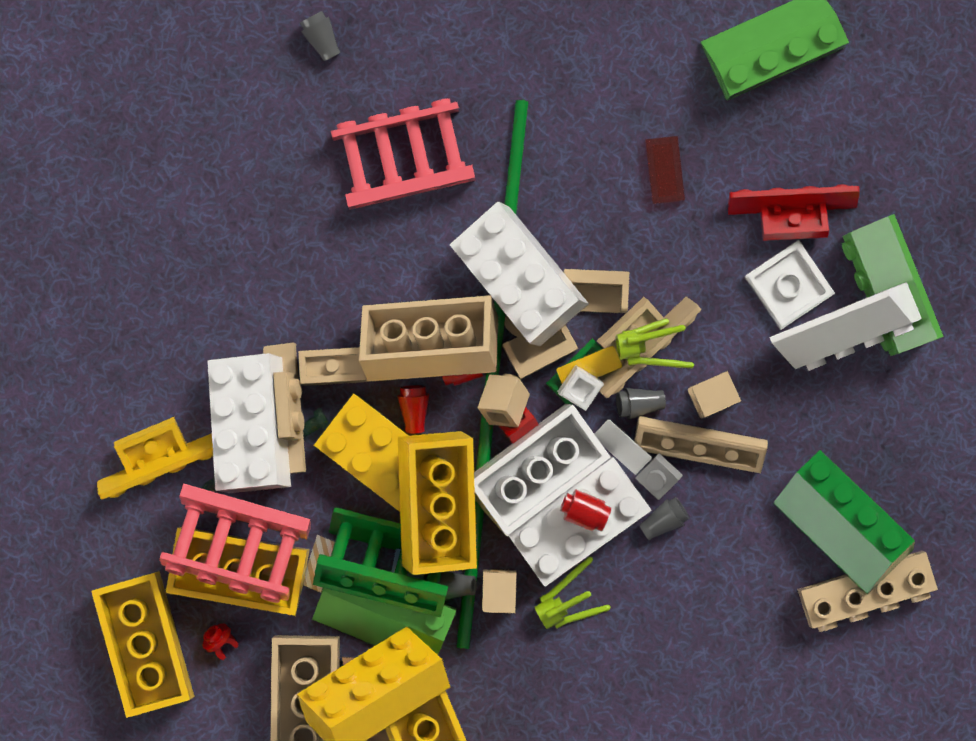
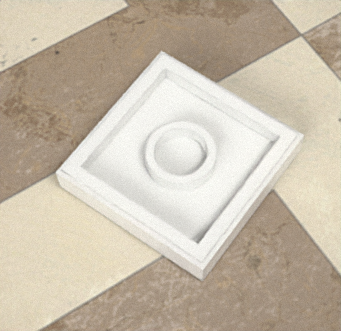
[744,240,835,330]

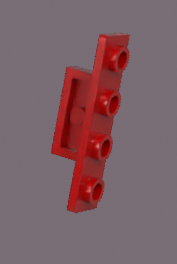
[728,184,860,241]

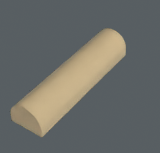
[634,416,768,473]

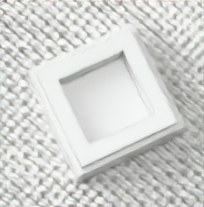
[557,365,604,411]

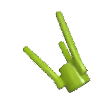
[615,318,694,369]
[535,557,611,629]

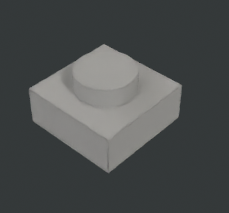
[635,453,683,500]

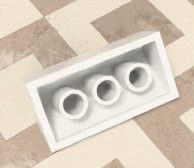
[770,282,922,371]
[474,404,611,536]

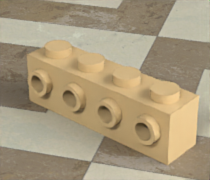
[797,551,938,632]

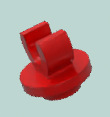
[202,624,239,660]

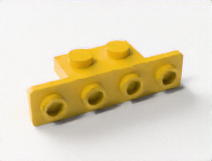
[97,417,213,500]

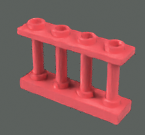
[331,99,475,210]
[160,483,311,603]

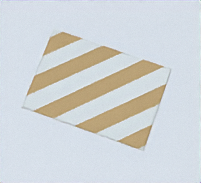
[303,535,335,593]

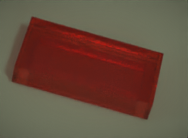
[645,136,685,205]

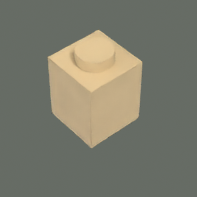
[478,374,530,427]

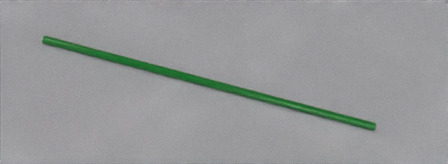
[457,100,528,649]

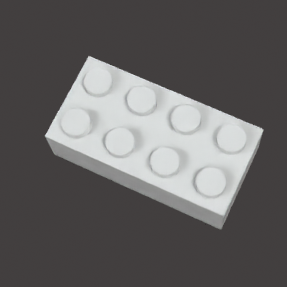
[450,202,589,346]
[208,353,291,493]
[508,457,652,586]

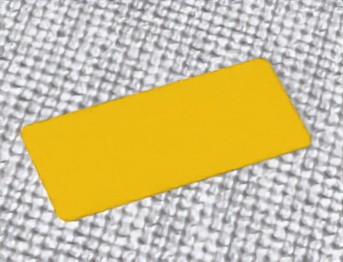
[556,345,622,384]

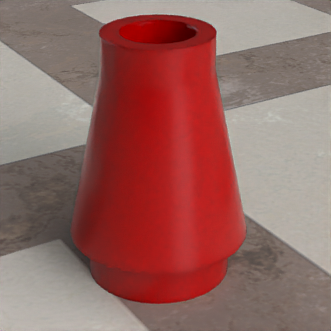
[397,385,429,433]

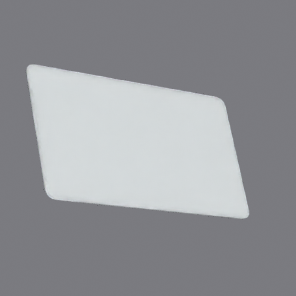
[595,420,652,475]

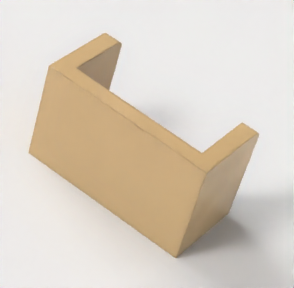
[563,269,629,313]
[502,324,578,380]
[298,347,368,386]
[688,371,741,418]
[482,570,516,613]

